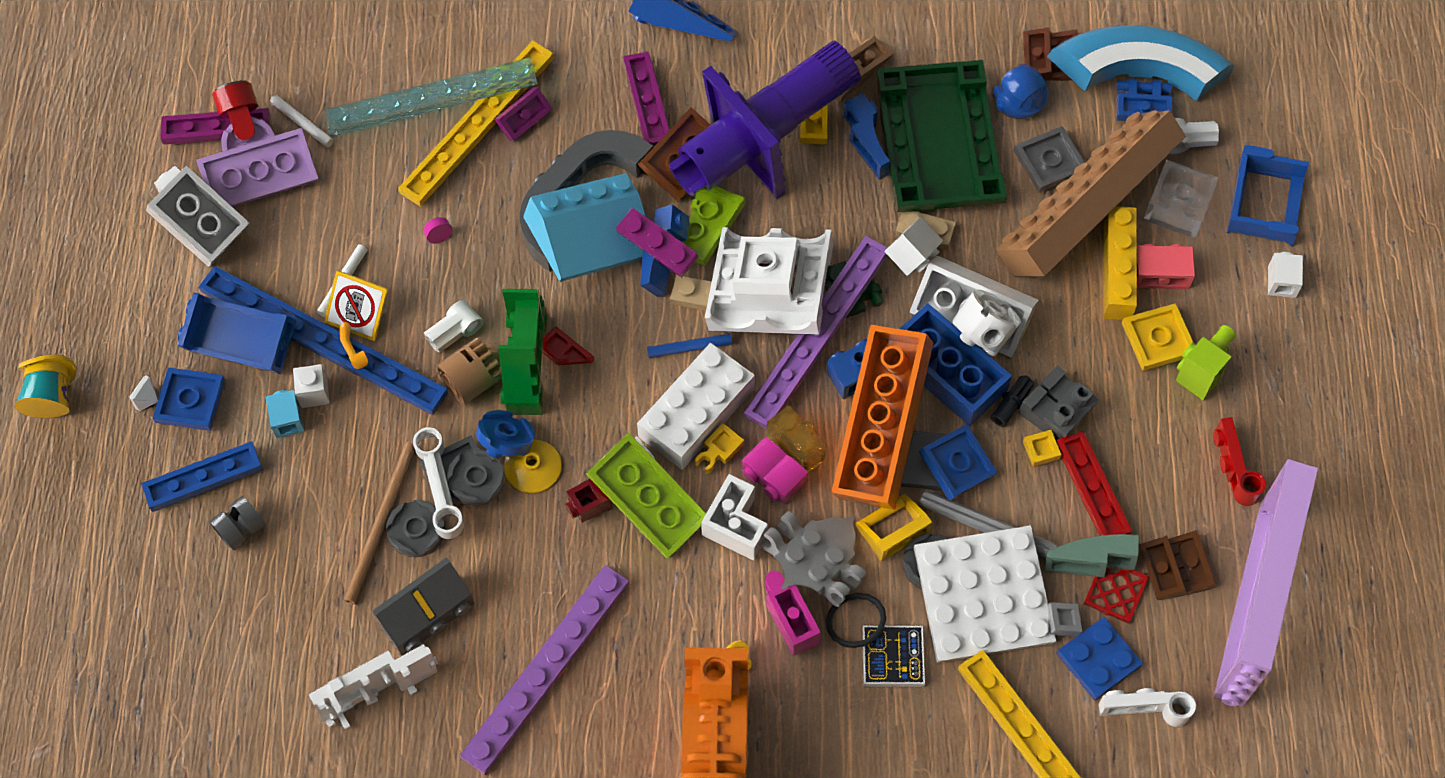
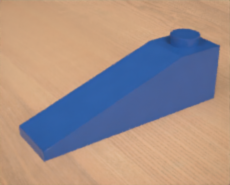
[628,0,738,42]

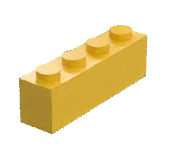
[1103,206,1137,321]

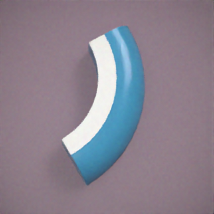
[1047,25,1234,101]

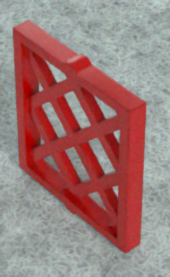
[1083,567,1149,624]

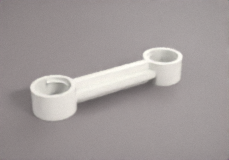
[413,427,464,539]

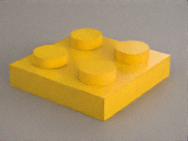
[1122,303,1193,371]

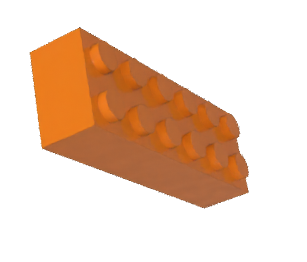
[832,325,933,510]

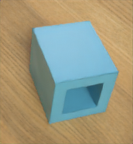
[265,390,305,438]

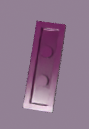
[615,208,699,278]

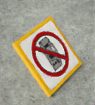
[324,270,388,341]

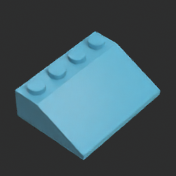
[523,173,646,282]

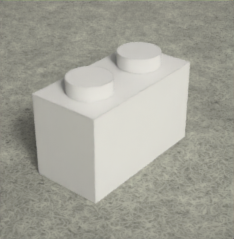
[884,217,943,276]

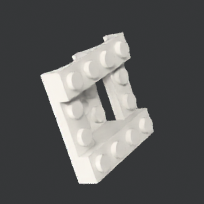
[705,227,834,334]

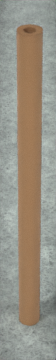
[344,443,415,605]

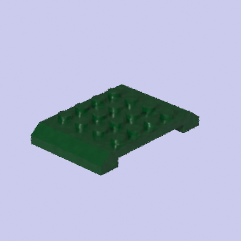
[877,60,1007,212]

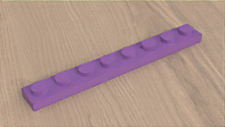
[744,236,888,431]
[460,565,629,776]

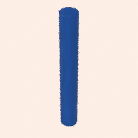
[647,333,732,358]

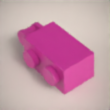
[765,571,821,656]

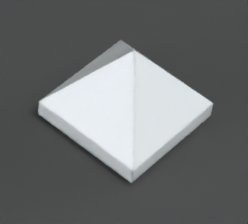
[130,375,158,411]

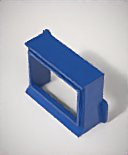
[1227,145,1309,247]

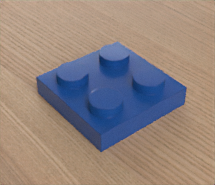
[153,367,225,431]
[919,424,998,501]
[1056,617,1143,701]

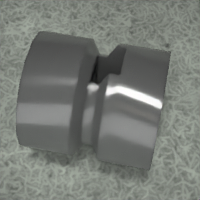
[209,496,266,551]

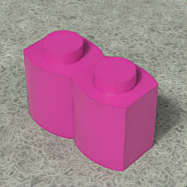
[742,437,808,504]

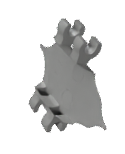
[759,511,866,607]

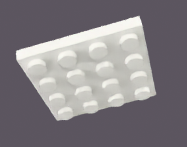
[914,525,1056,663]

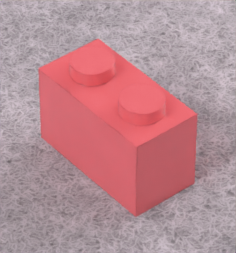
[1137,244,1195,289]

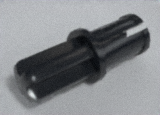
[990,375,1034,427]

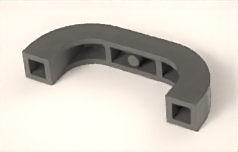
[520,130,653,271]

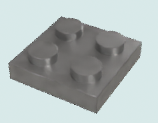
[1014,126,1085,193]

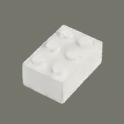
[146,166,249,267]

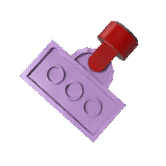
[196,80,319,207]

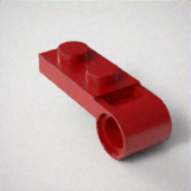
[1213,417,1266,506]

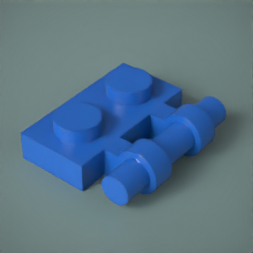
[1116,78,1172,121]

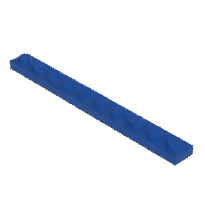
[198,266,448,415]

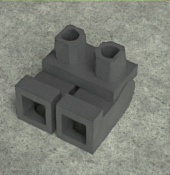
[1019,365,1099,440]

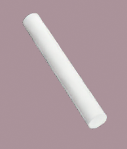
[270,95,334,148]
[317,244,367,317]

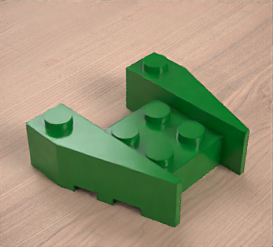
[499,289,548,415]

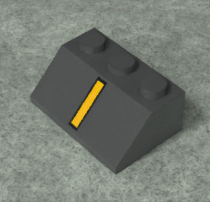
[372,557,475,656]

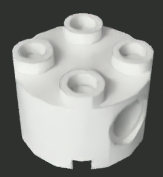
[952,289,1021,356]

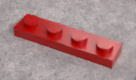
[1056,431,1132,536]

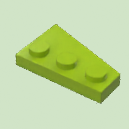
[682,186,746,266]

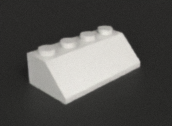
[910,256,1039,358]

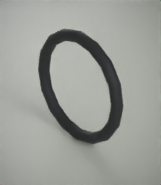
[826,593,887,648]

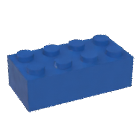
[900,303,1012,426]

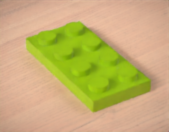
[586,433,706,559]

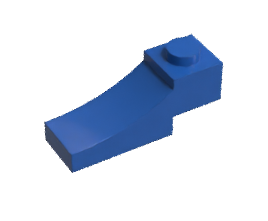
[843,93,890,180]
[640,204,689,297]

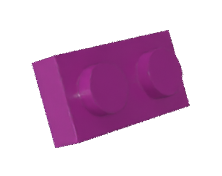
[495,87,553,141]

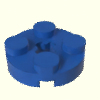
[476,410,535,458]

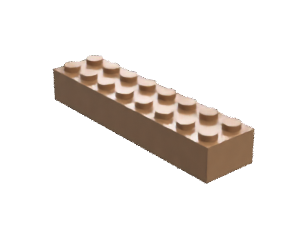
[995,110,1186,276]

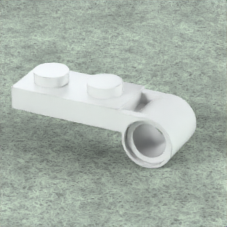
[1099,688,1196,727]

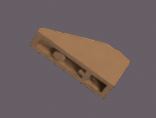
[835,36,894,103]

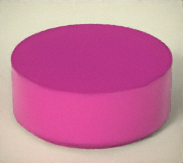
[423,217,453,244]

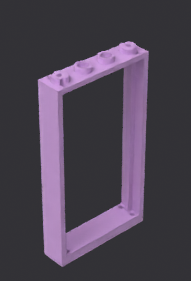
[1214,459,1318,706]

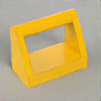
[856,493,932,562]

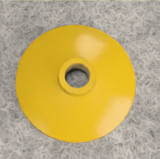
[504,440,562,494]

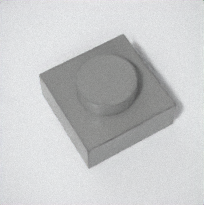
[1048,602,1082,636]

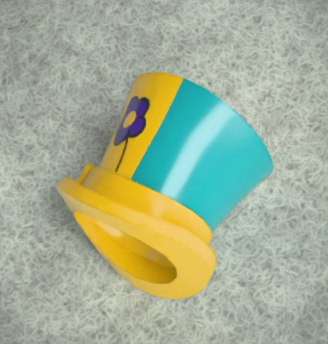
[15,354,76,418]

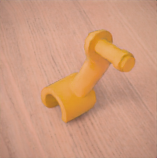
[340,322,368,369]

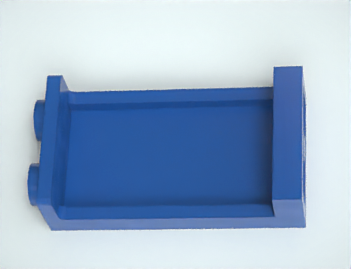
[178,292,296,374]

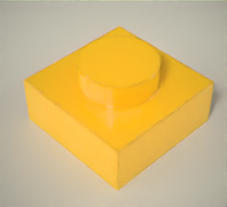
[1023,430,1061,467]

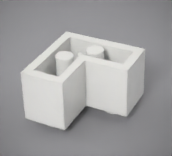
[701,474,768,561]

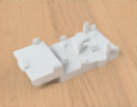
[308,644,438,730]

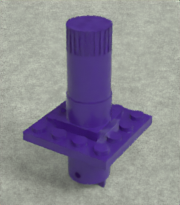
[668,41,861,199]

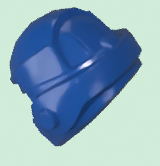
[992,64,1048,119]

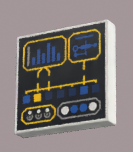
[862,626,925,687]

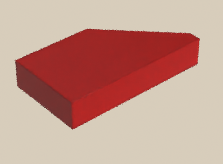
[542,326,594,366]

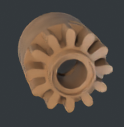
[436,338,502,406]

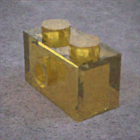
[767,405,826,472]

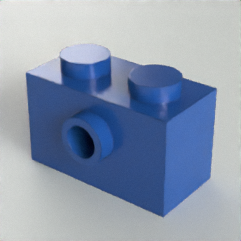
[827,339,867,399]

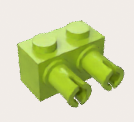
[1175,325,1236,400]

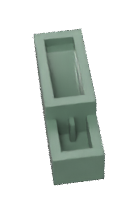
[1045,534,1139,577]

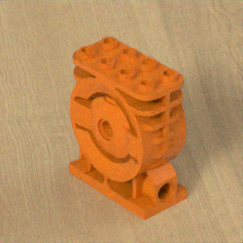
[681,647,748,778]

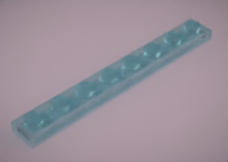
[325,57,538,137]

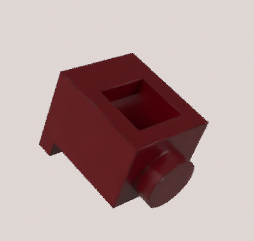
[565,479,613,523]

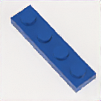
[141,441,263,512]

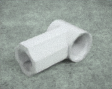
[1170,118,1219,154]
[424,300,483,353]

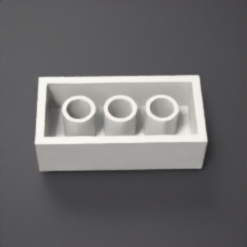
[637,343,755,470]

